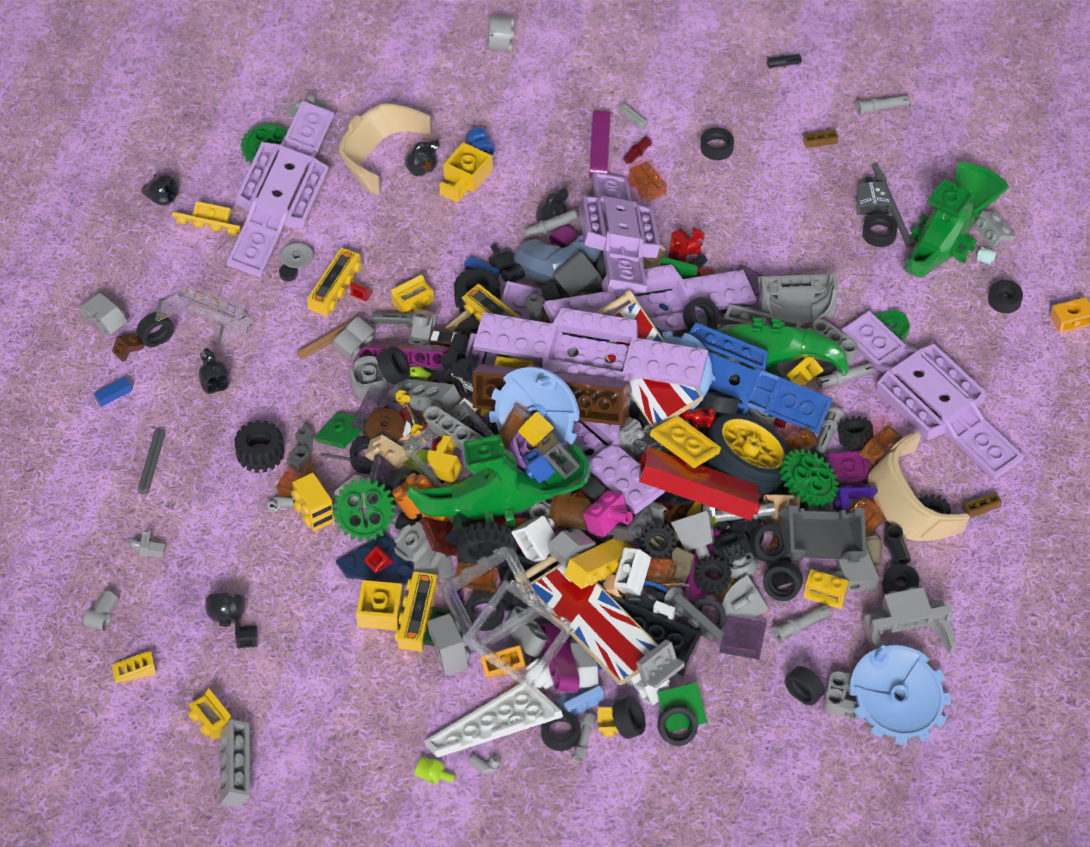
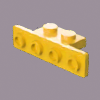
[171,201,242,235]

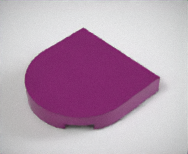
[826,450,869,487]

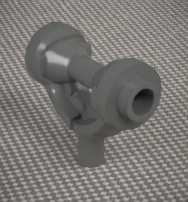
[525,294,544,322]

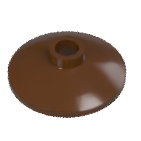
[366,408,404,442]

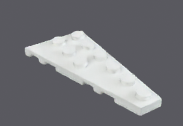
[424,679,563,757]

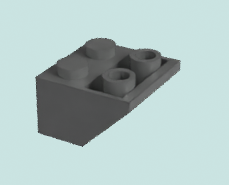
[552,251,603,298]

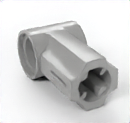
[84,591,118,631]

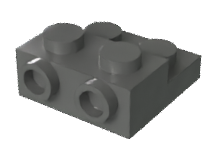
[609,505,652,542]

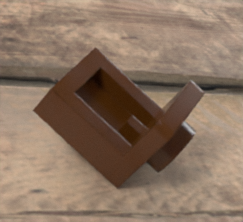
[112,333,145,361]

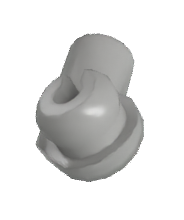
[267,496,295,512]
[468,755,501,773]

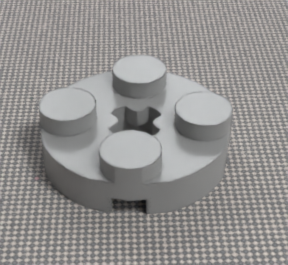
[394,522,434,562]

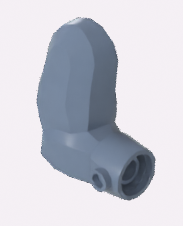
[513,235,601,285]

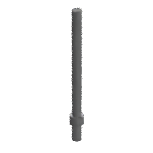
[872,164,913,247]

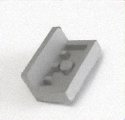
[973,211,1016,248]
[636,640,685,688]

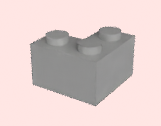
[427,614,470,676]

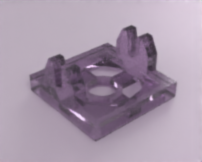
[352,391,403,437]

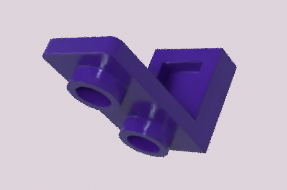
[833,486,878,512]

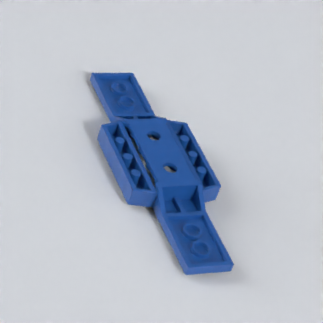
[655,323,833,434]

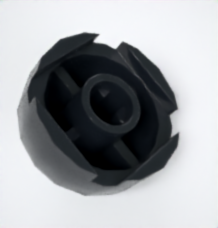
[205,593,246,627]

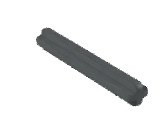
[138,429,165,494]

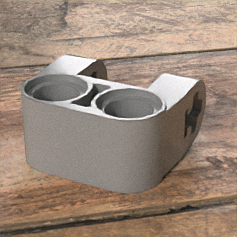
[408,309,436,345]
[823,671,860,720]

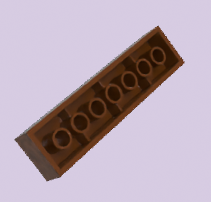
[473,364,630,426]

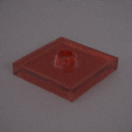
[420,517,458,557]

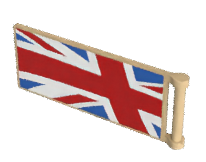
[592,289,703,428]
[515,555,658,685]

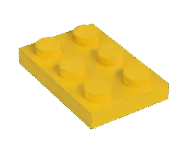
[650,416,721,468]

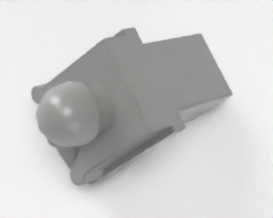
[618,417,644,445]
[130,530,165,558]

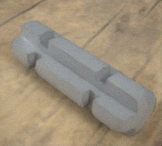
[619,103,647,129]

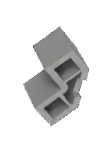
[76,293,127,336]
[548,528,596,568]
[570,639,598,688]

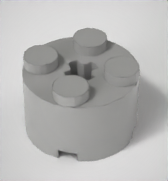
[487,16,514,52]
[350,356,389,400]

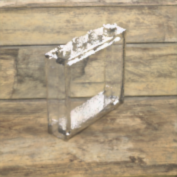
[402,401,506,488]
[440,546,545,652]
[462,579,574,690]

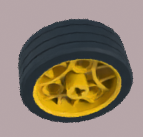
[702,414,790,499]

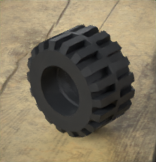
[454,268,500,313]
[234,420,285,473]

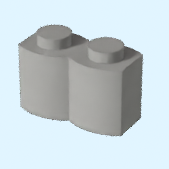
[332,316,375,360]

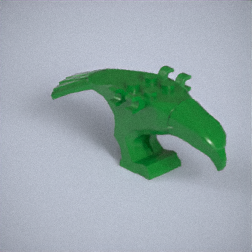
[903,162,1009,278]
[713,317,849,376]
[407,435,591,528]

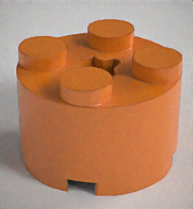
[392,473,435,519]

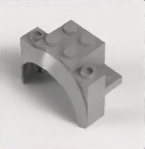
[757,273,838,325]
[862,587,957,653]

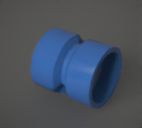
[466,127,495,156]

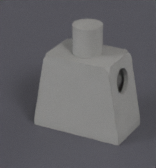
[671,510,715,560]
[828,551,879,592]

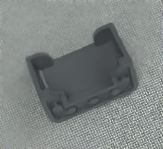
[778,505,867,562]

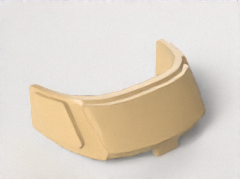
[338,103,431,195]
[868,432,970,541]

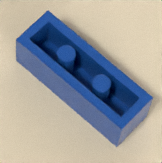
[464,256,499,277]
[94,377,132,407]

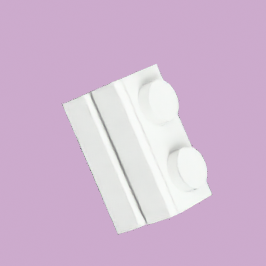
[613,548,651,595]

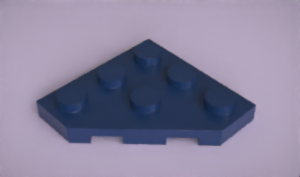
[336,534,414,586]

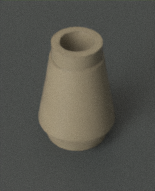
[866,536,882,566]

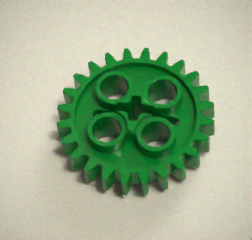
[241,122,291,168]
[779,448,839,507]
[332,478,397,542]

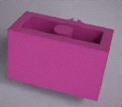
[583,490,633,537]

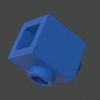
[522,447,555,483]

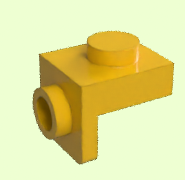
[598,707,619,737]

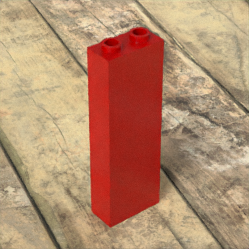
[639,446,761,521]

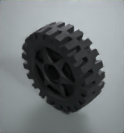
[457,522,517,570]

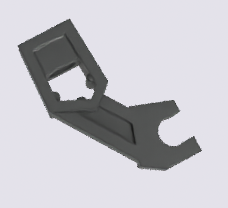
[287,425,314,473]

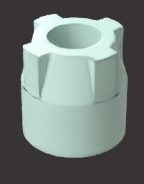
[977,247,996,265]

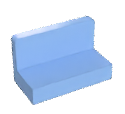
[556,685,604,715]

